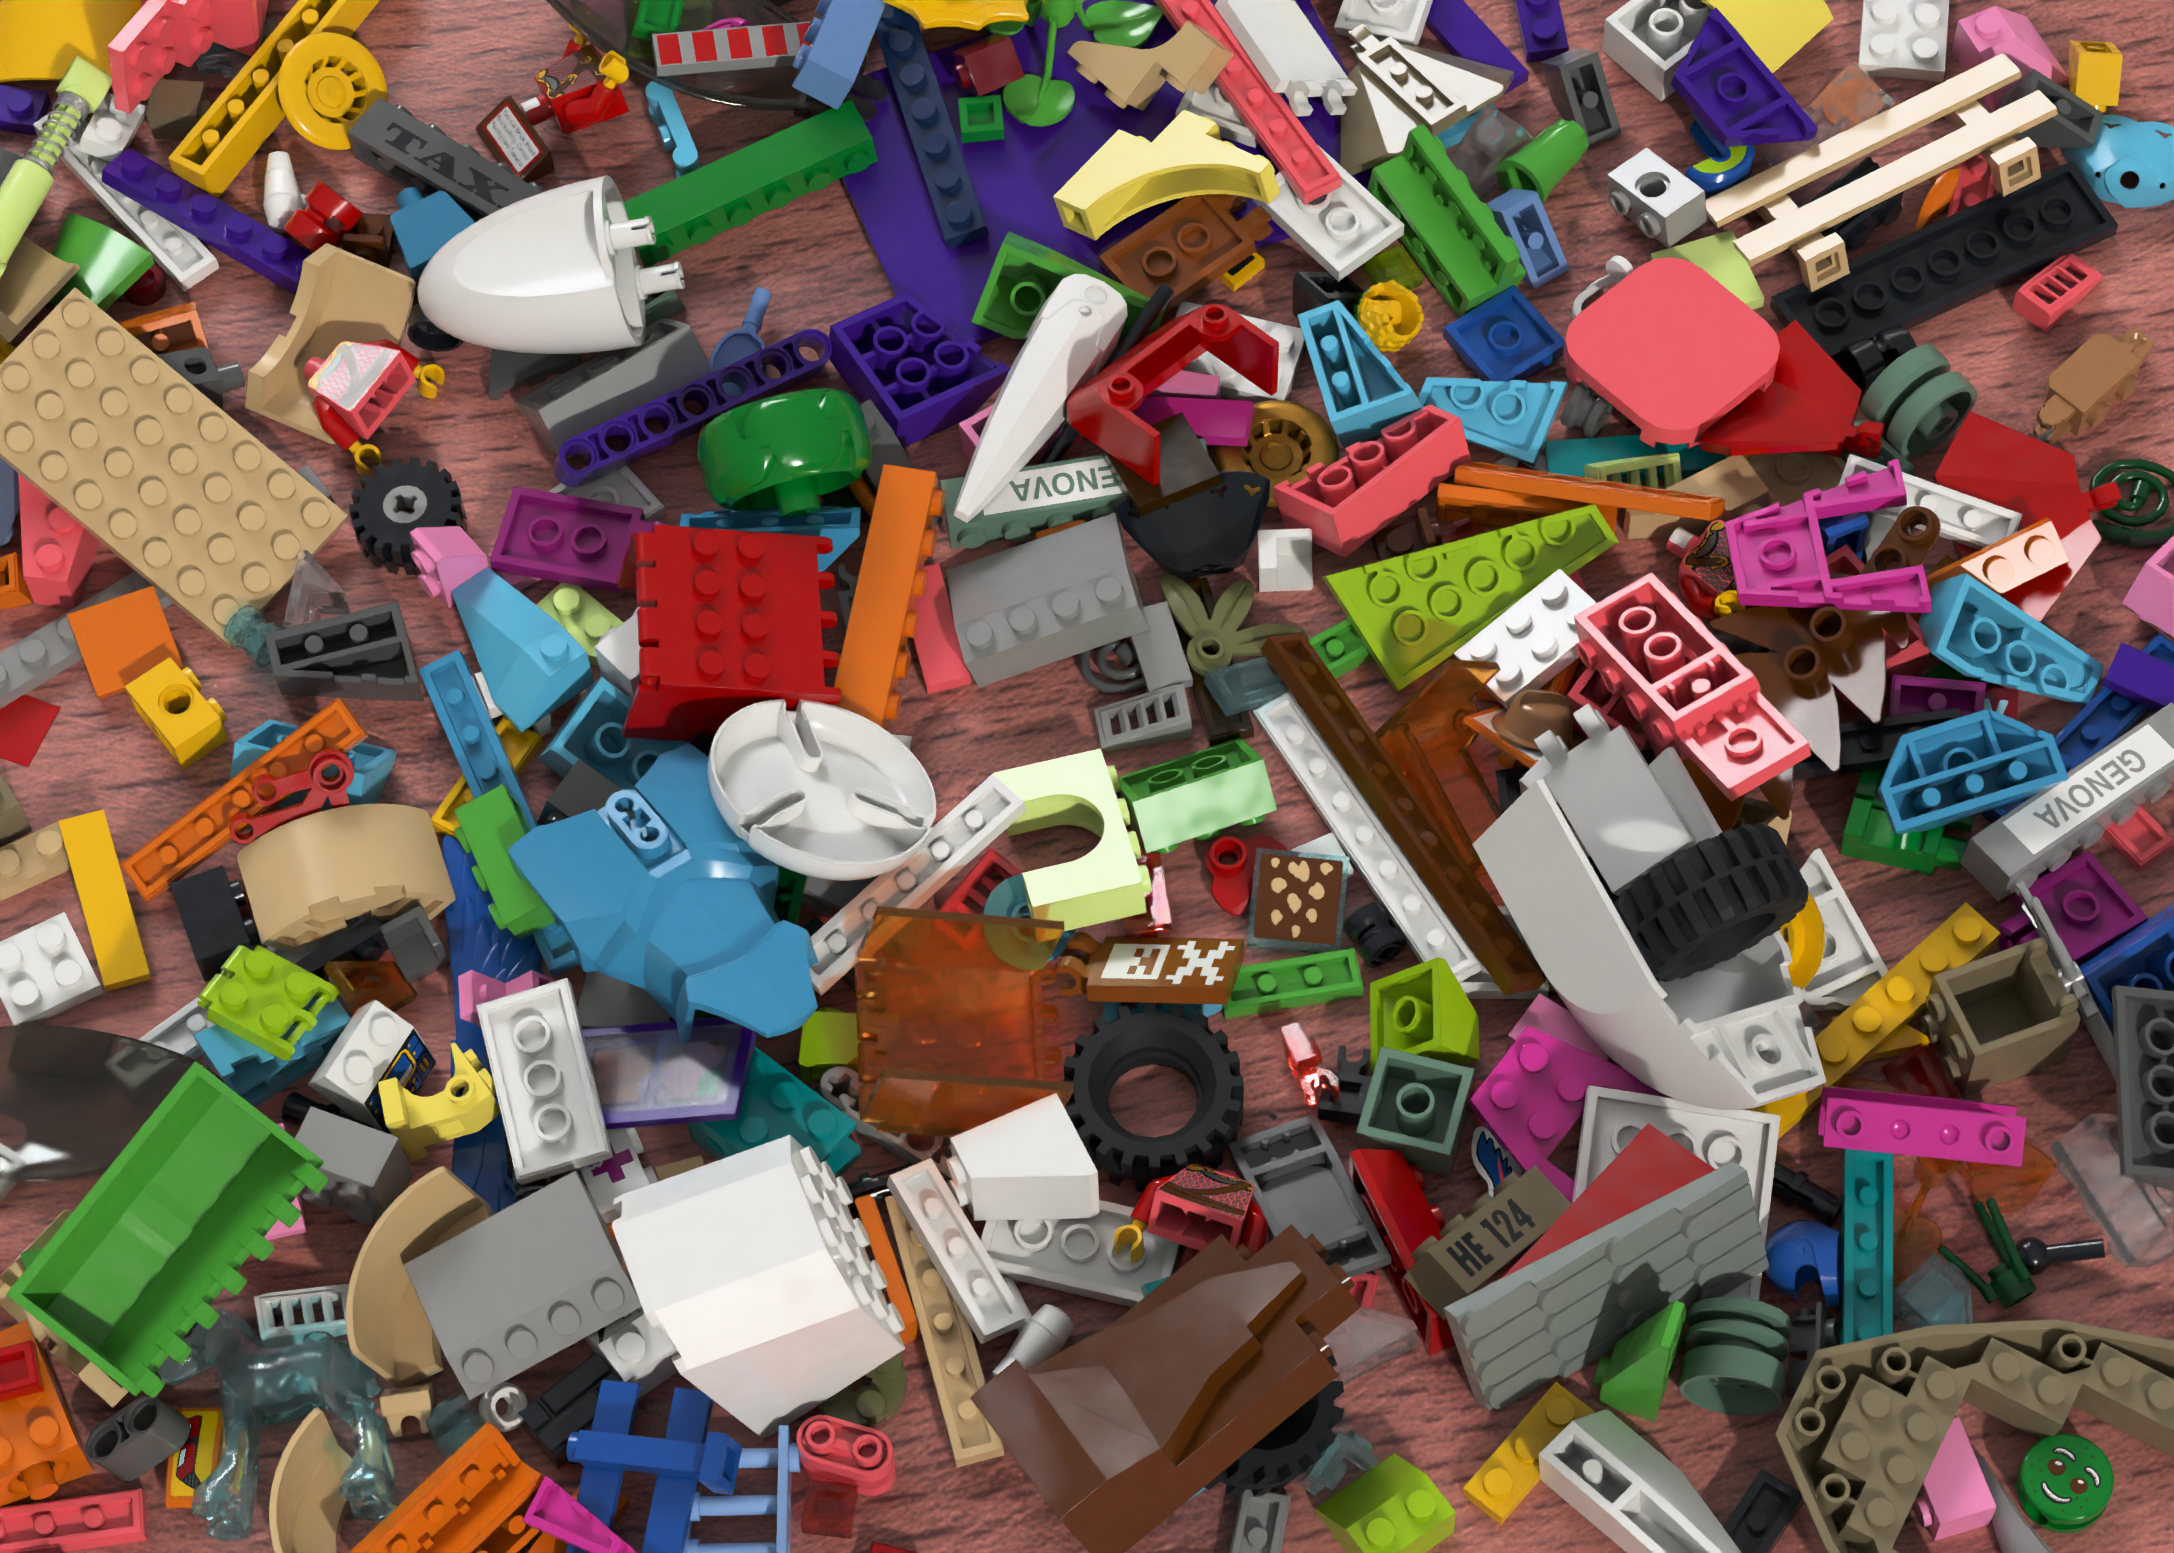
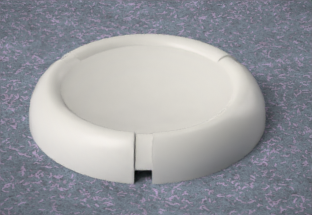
[707,699,936,881]

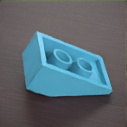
[538,677,690,791]

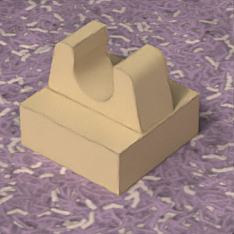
[379,1382,435,1437]

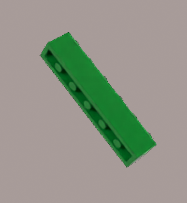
[623,100,878,267]

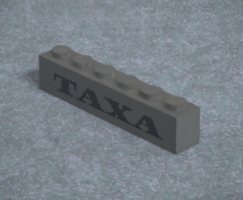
[348,98,545,223]

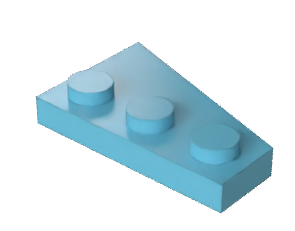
[1418,377,1568,467]

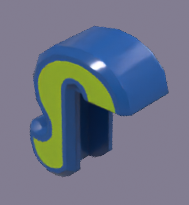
[1685,112,1755,200]

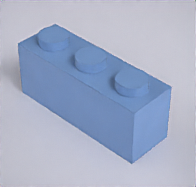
[792,0,886,110]

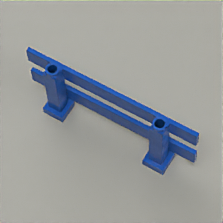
[566,1380,743,1553]

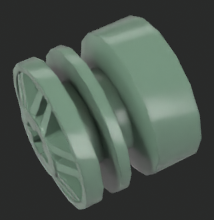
[1679,1296,1792,1416]

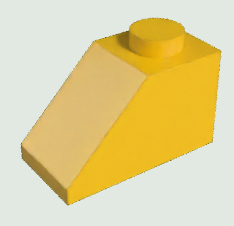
[2069,40,2123,112]

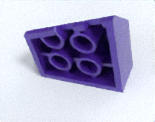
[829,292,1010,448]

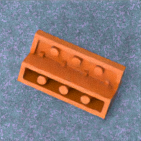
[349,1422,544,1553]

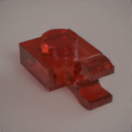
[1280,1022,1340,1107]

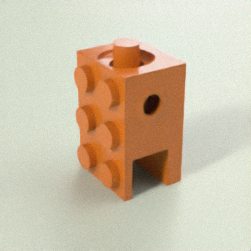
[0,1320,94,1508]

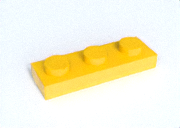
[1462,1382,1595,1525]

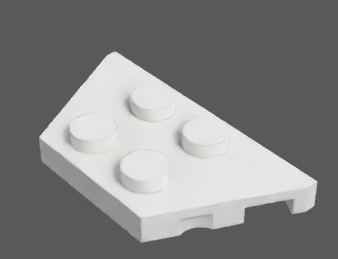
[1788,848,1889,1011]

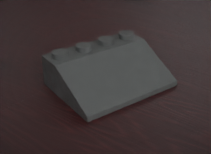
[2112,985,2174,1191]

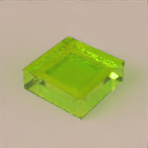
[1364,245,1423,290]

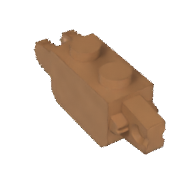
[2032,327,2155,444]

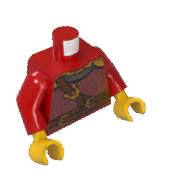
[520,8,629,134]

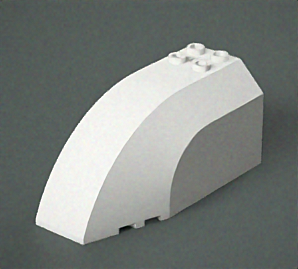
[1472,746,1826,1110]

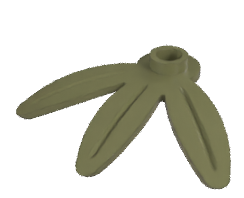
[1161,574,1308,677]

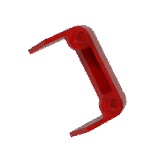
[1067,304,1279,486]

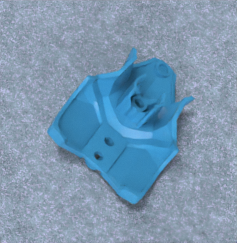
[508,744,818,1044]

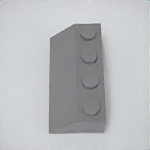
[514,317,712,458]

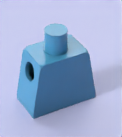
[390,187,475,279]

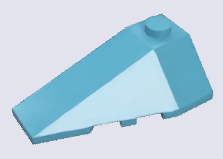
[451,567,594,733]
[1918,573,2104,706]

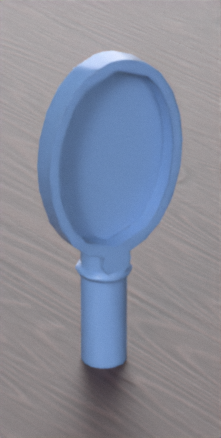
[708,287,772,397]

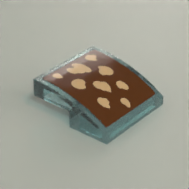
[1247,848,1350,954]

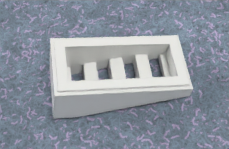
[254,1284,349,1352]

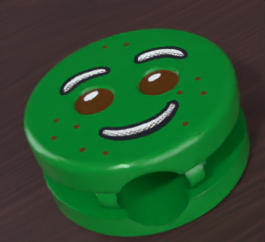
[2016,1433,2114,1533]

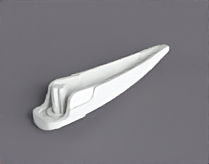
[953,274,1128,523]

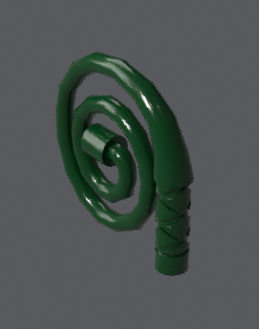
[2089,459,2174,548]

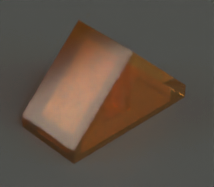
[324,961,418,1018]

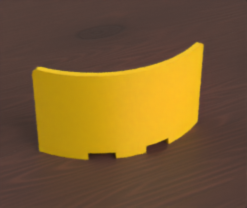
[0,0,165,98]

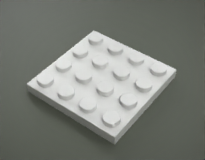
[1572,1085,1781,1301]

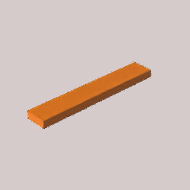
[1454,461,1726,521]
[120,697,369,902]

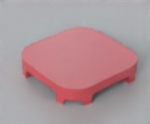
[1563,257,1780,449]

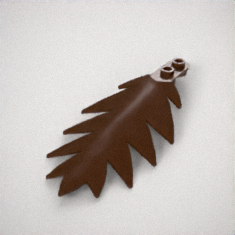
[1633,506,1941,832]

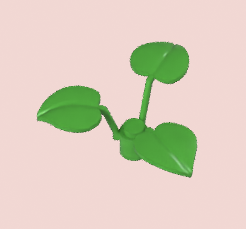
[984,0,1163,127]

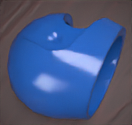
[1764,1219,1841,1308]

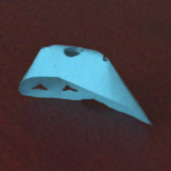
[2061,115,2174,208]

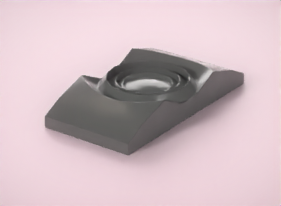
[1227,1113,1391,1278]

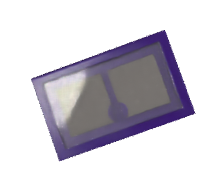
[582,1017,757,1129]

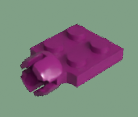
[1997,850,2148,966]

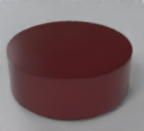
[124,264,166,306]

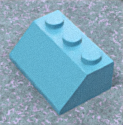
[230,719,397,812]

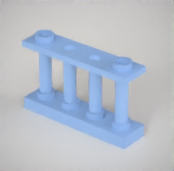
[683,1425,801,1553]

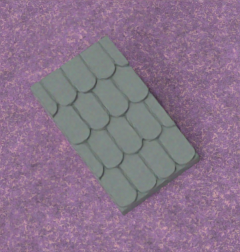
[1443,1123,1769,1410]

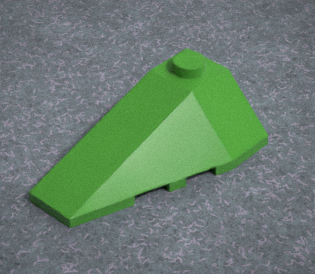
[971,231,1167,346]
[1593,1301,1687,1422]

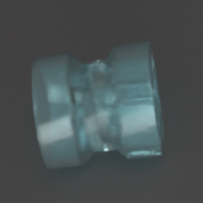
[223,605,284,667]

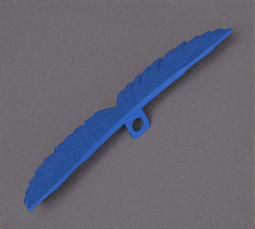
[443,835,543,1215]

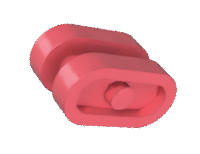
[796,1415,897,1496]

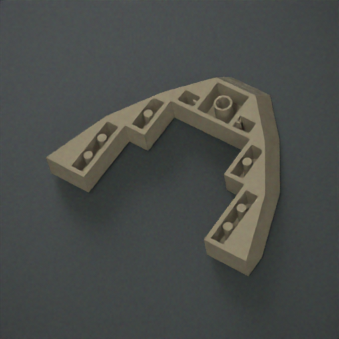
[1775,1319,2174,1553]

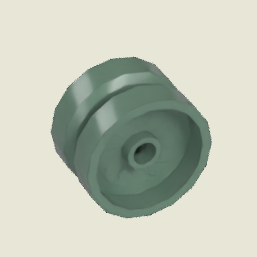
[1860,344,1977,458]

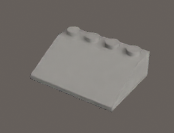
[946,513,1150,688]
[403,1170,642,1400]

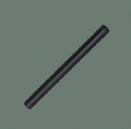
[1038,283,1174,465]

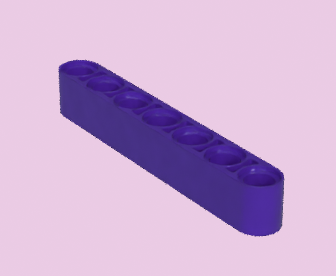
[554,328,832,488]

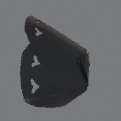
[1116,471,1270,579]

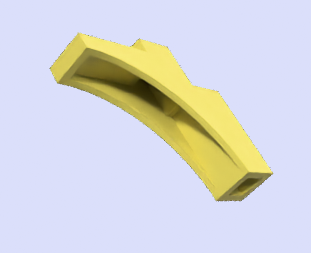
[1053,110,1280,241]

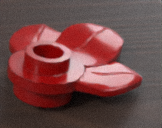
[1205,835,1287,917]

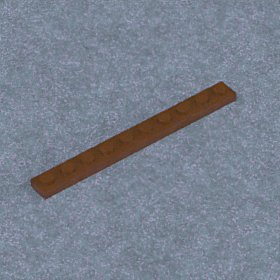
[1261,632,1547,996]

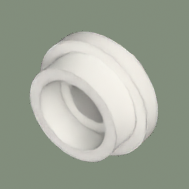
[479,1382,528,1432]

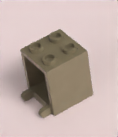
[1920,937,2081,1097]

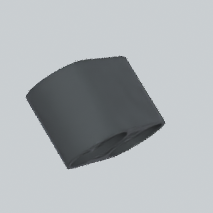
[85,1395,190,1481]

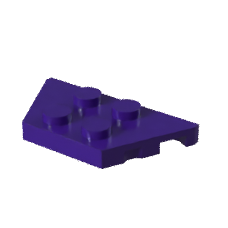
[1671,8,1819,147]

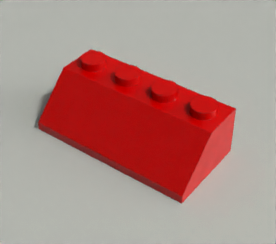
[1349,1149,1456,1356]

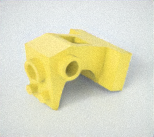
[378,1043,501,1161]

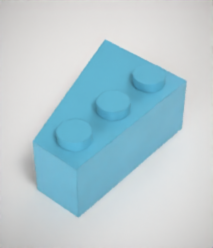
[193,996,351,1107]

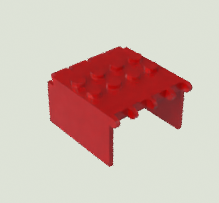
[616,524,842,742]

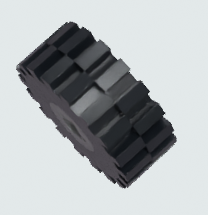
[349,457,467,575]

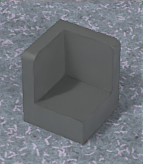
[380,905,450,986]

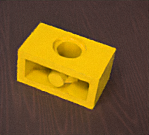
[125,657,228,770]

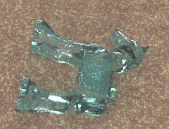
[157,1308,398,1542]

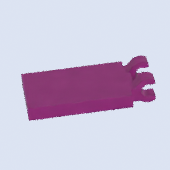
[490,486,669,593]

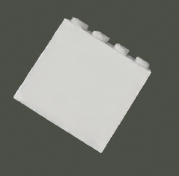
[612,1135,905,1439]

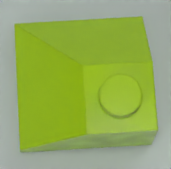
[1370,957,1480,1072]

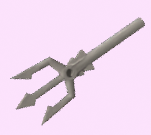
[2015,880,2116,1081]

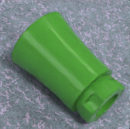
[1496,118,1590,204]

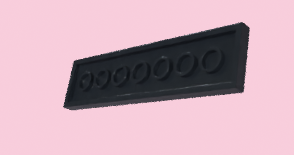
[1770,161,2118,362]

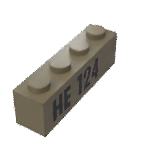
[1403,1165,1572,1320]

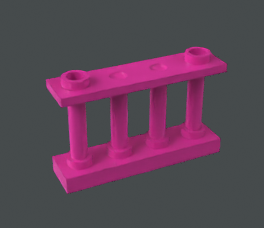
[1817,1085,2027,1167]

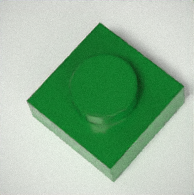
[958,95,1005,143]

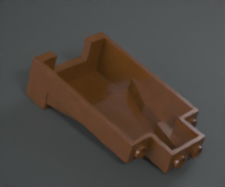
[970,1224,1361,1553]

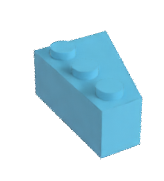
[1297,300,1422,448]

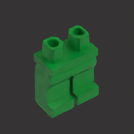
[1841,768,1976,877]

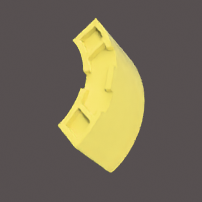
[1701,0,1834,74]

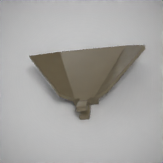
[1340,24,1514,176]

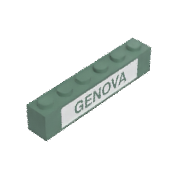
[940,438,1214,549]

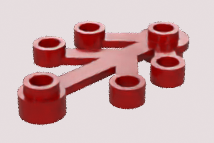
[229,749,354,907]

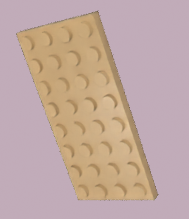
[0,287,348,649]

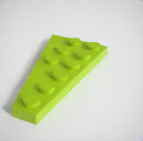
[1322,504,1619,691]

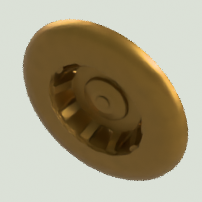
[1214,400,1339,507]

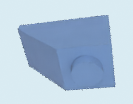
[1487,188,1570,290]

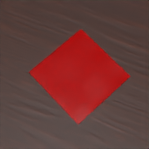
[0,695,61,767]

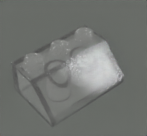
[2049,1114,2174,1268]

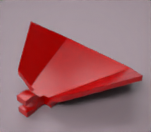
[1699,320,1884,459]
[1933,411,2122,622]

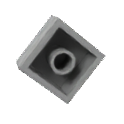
[295,1106,413,1224]

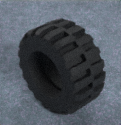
[1614,823,1808,982]

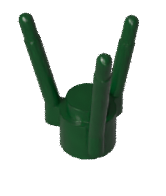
[1938,1198,2037,1310]

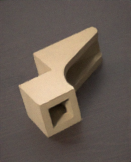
[1067,20,1234,111]

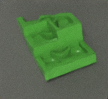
[49,213,155,311]

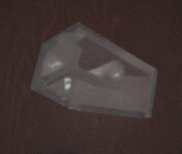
[1323,1307,1418,1385]

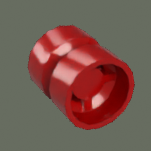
[282,180,364,252]

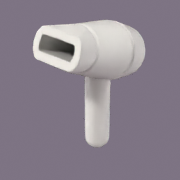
[263,151,307,233]
[992,1276,1075,1376]

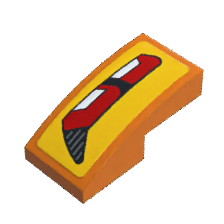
[165,1408,228,1508]

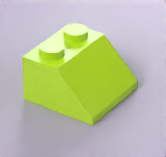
[1315,1453,1456,1553]

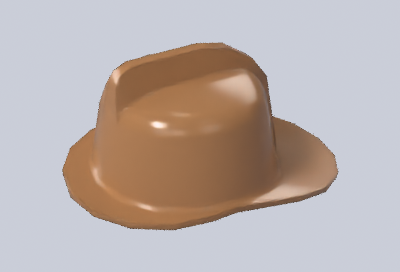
[1491,689,1585,751]

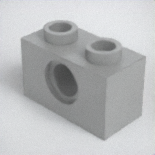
[1607,147,1707,248]

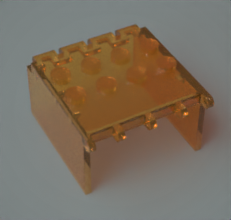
[855,906,1074,1137]

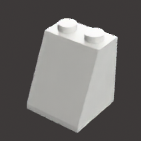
[946,1093,1100,1221]

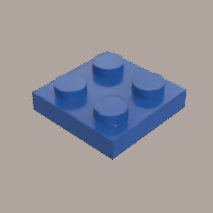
[1443,285,1565,382]

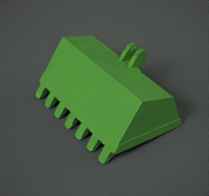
[6,1061,329,1398]

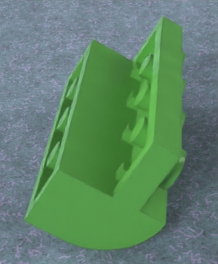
[1367,124,1526,318]

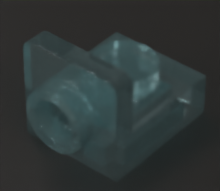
[425,1393,485,1458]
[1298,1430,1379,1495]

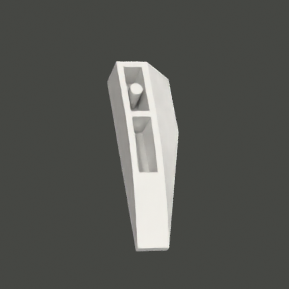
[1538,1409,1742,1553]

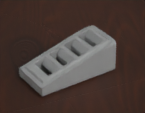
[1094,684,1192,753]

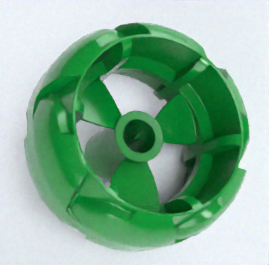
[697,388,872,519]

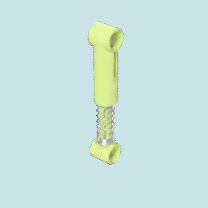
[0,55,112,278]

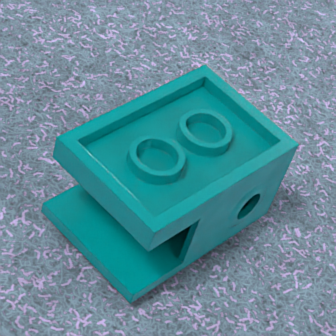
[688,1046,862,1178]

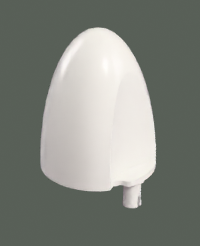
[417,175,685,354]

